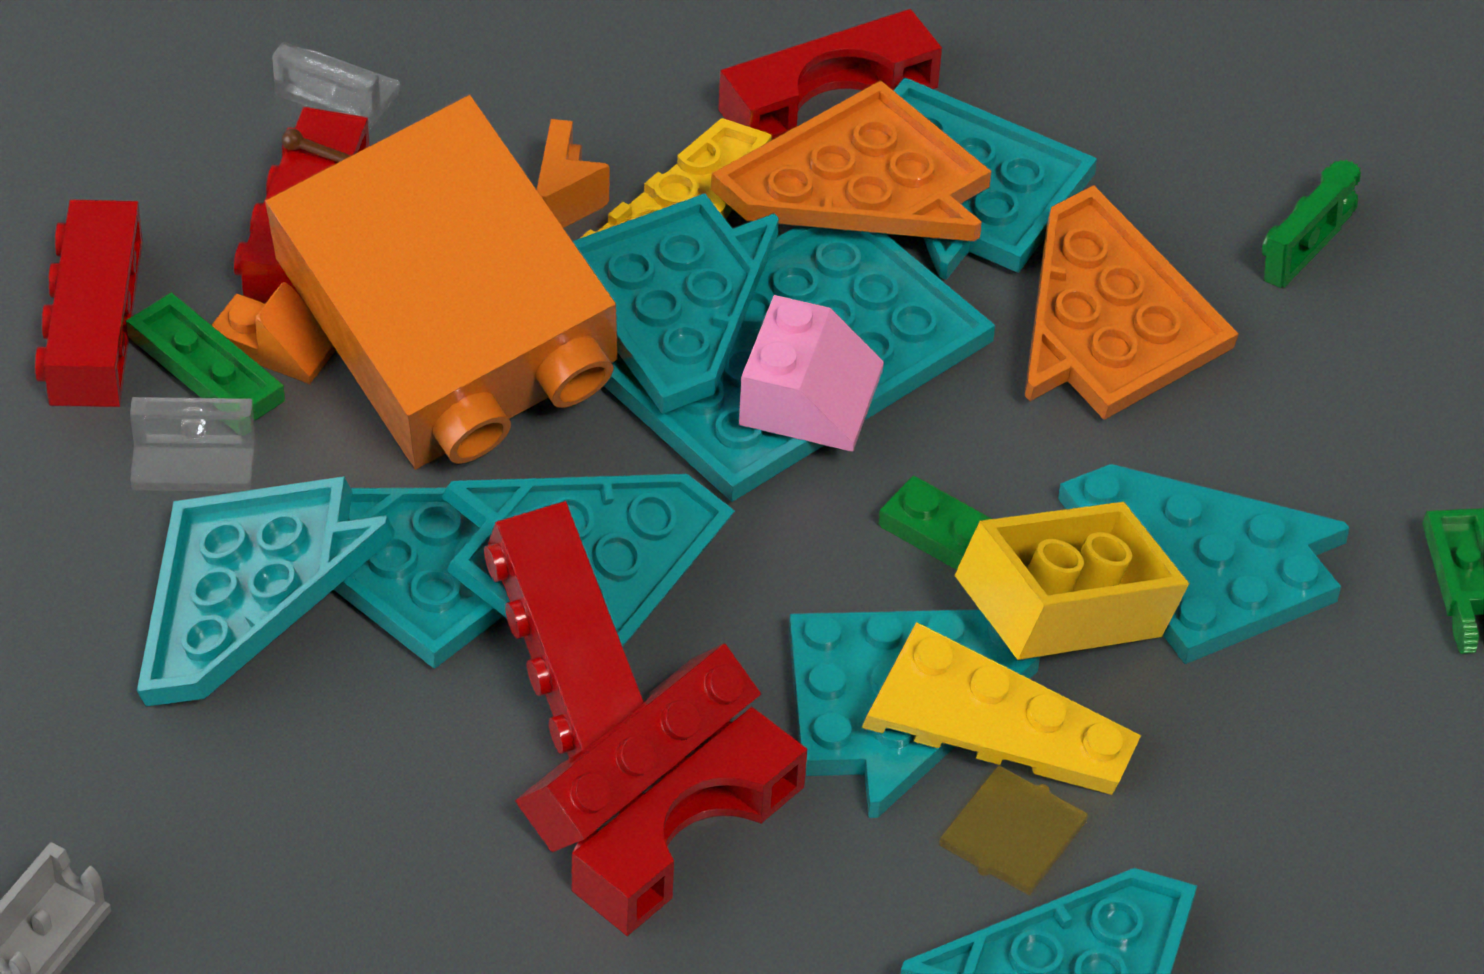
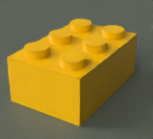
[954,502,1190,660]

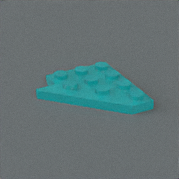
[893,77,1097,280]
[573,193,779,414]
[1058,464,1350,664]
[441,474,735,648]
[137,476,395,707]
[333,488,503,669]
[789,610,1040,818]
[901,868,1197,974]

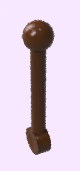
[281,129,351,163]

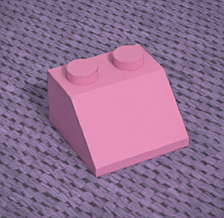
[739,295,884,452]

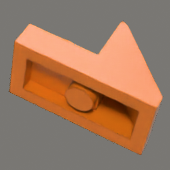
[537,119,610,228]
[212,282,336,384]

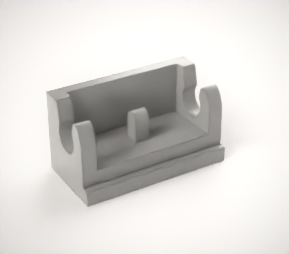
[0,842,111,974]

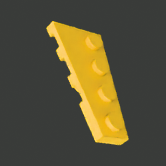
[579,118,772,239]
[862,622,1141,795]

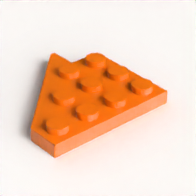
[711,81,991,242]
[1024,185,1239,420]

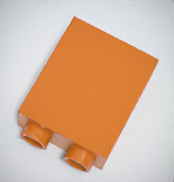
[265,95,617,470]

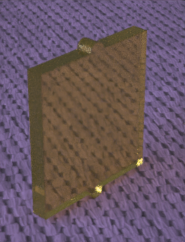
[939,765,1088,896]

